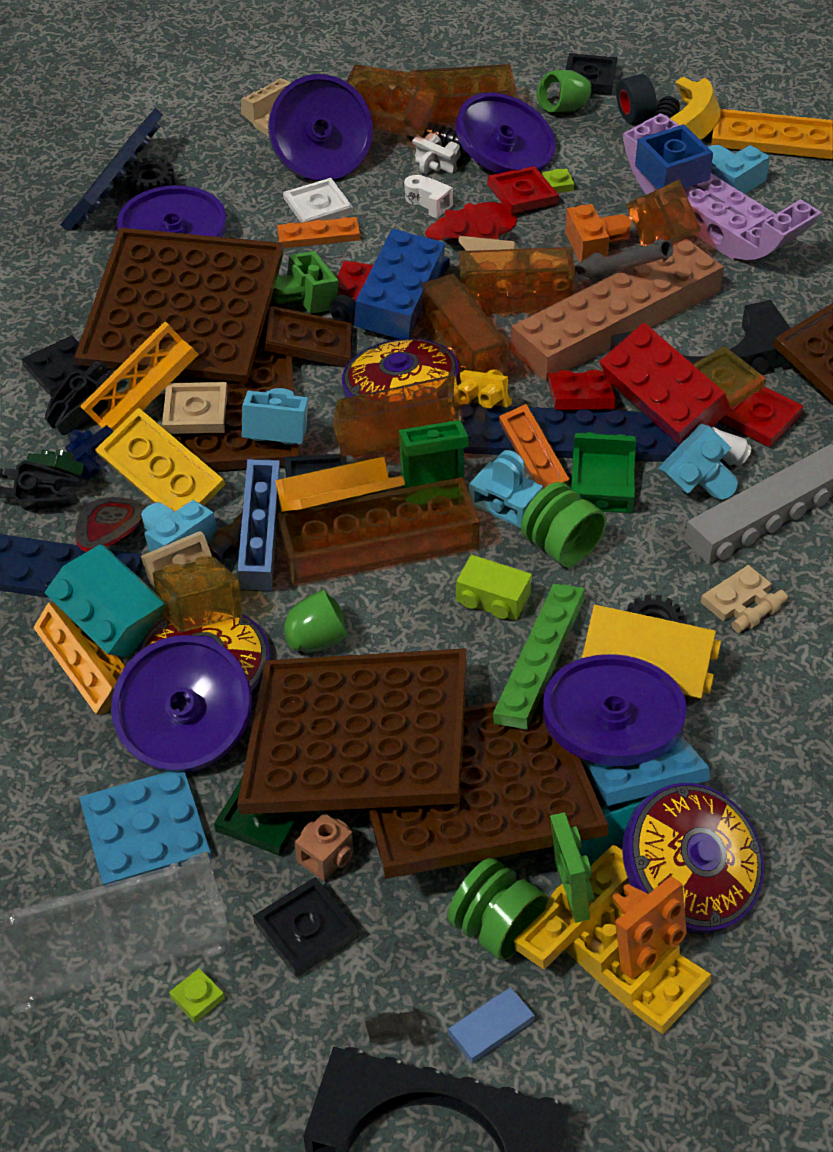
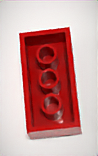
[599,322,731,445]

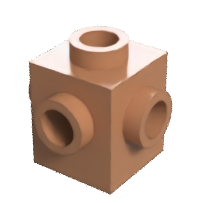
[295,813,354,882]

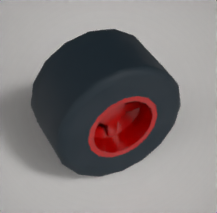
[616,74,657,124]

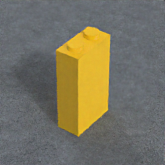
[582,604,721,700]

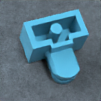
[708,145,770,194]
[242,388,308,445]
[658,423,738,500]
[469,450,543,528]
[141,500,218,552]

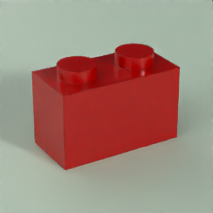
[443,209,500,242]

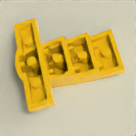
[514,844,711,1035]

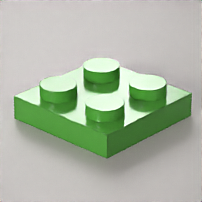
[550,812,595,923]

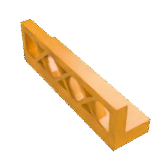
[80,322,199,435]
[275,457,405,512]
[33,602,125,715]

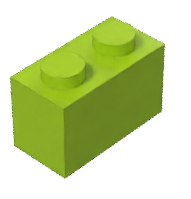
[456,554,532,621]

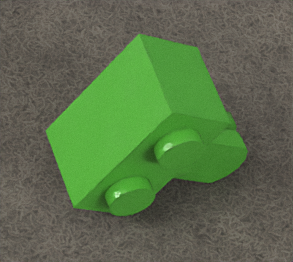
[271,251,339,314]

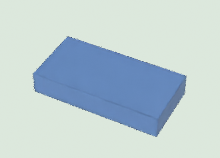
[448,987,535,1064]

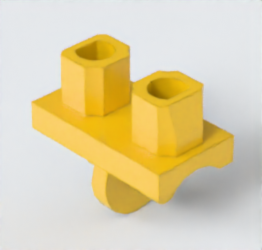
[455,369,512,408]

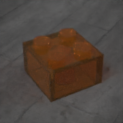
[626,179,702,246]

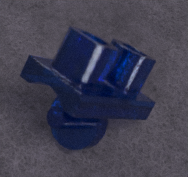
[65,425,113,481]

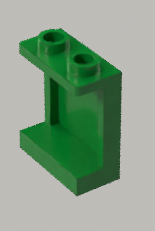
[399,420,469,509]
[571,432,637,514]

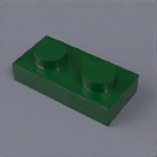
[26,450,84,476]

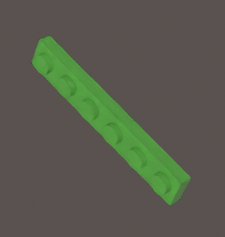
[493,584,585,729]

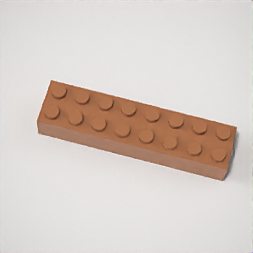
[510,238,724,382]

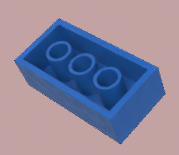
[354,229,445,339]

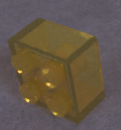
[153,556,242,632]

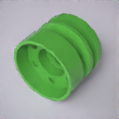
[521,481,607,568]
[447,858,548,961]

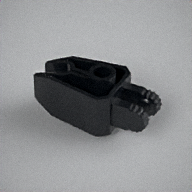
[45,361,115,435]
[0,460,82,509]

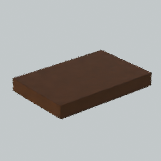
[264,306,352,367]

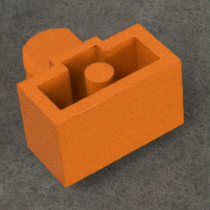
[565,204,631,262]

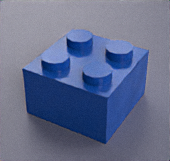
[635,124,713,195]

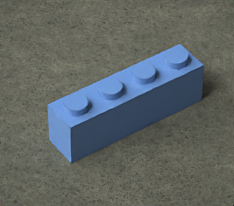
[238,459,281,591]

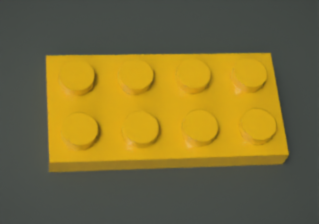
[95,407,226,512]

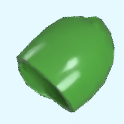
[536,70,592,113]
[284,589,349,653]

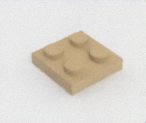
[162,382,227,434]

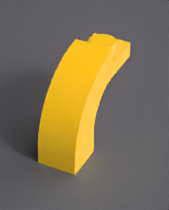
[670,77,721,140]

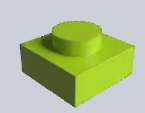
[542,168,574,193]
[169,968,225,1023]

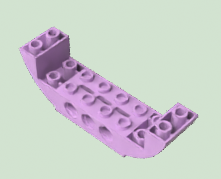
[623,113,822,260]

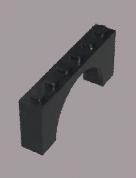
[610,300,793,383]
[303,1046,570,1152]

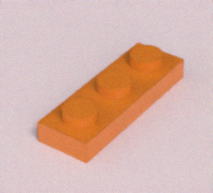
[277,217,360,248]
[499,404,569,489]

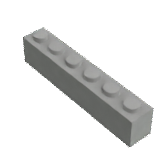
[685,444,833,564]

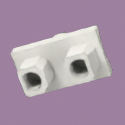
[412,132,461,175]

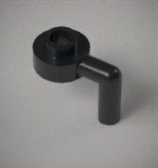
[329,295,369,331]

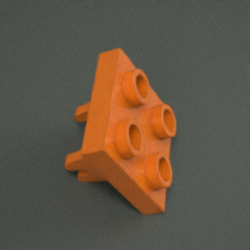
[612,876,687,980]

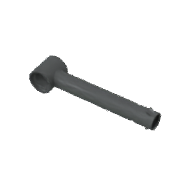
[572,239,674,288]

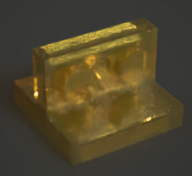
[693,346,766,408]

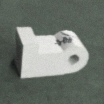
[404,175,453,219]

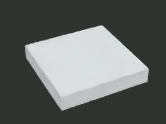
[283,178,353,223]

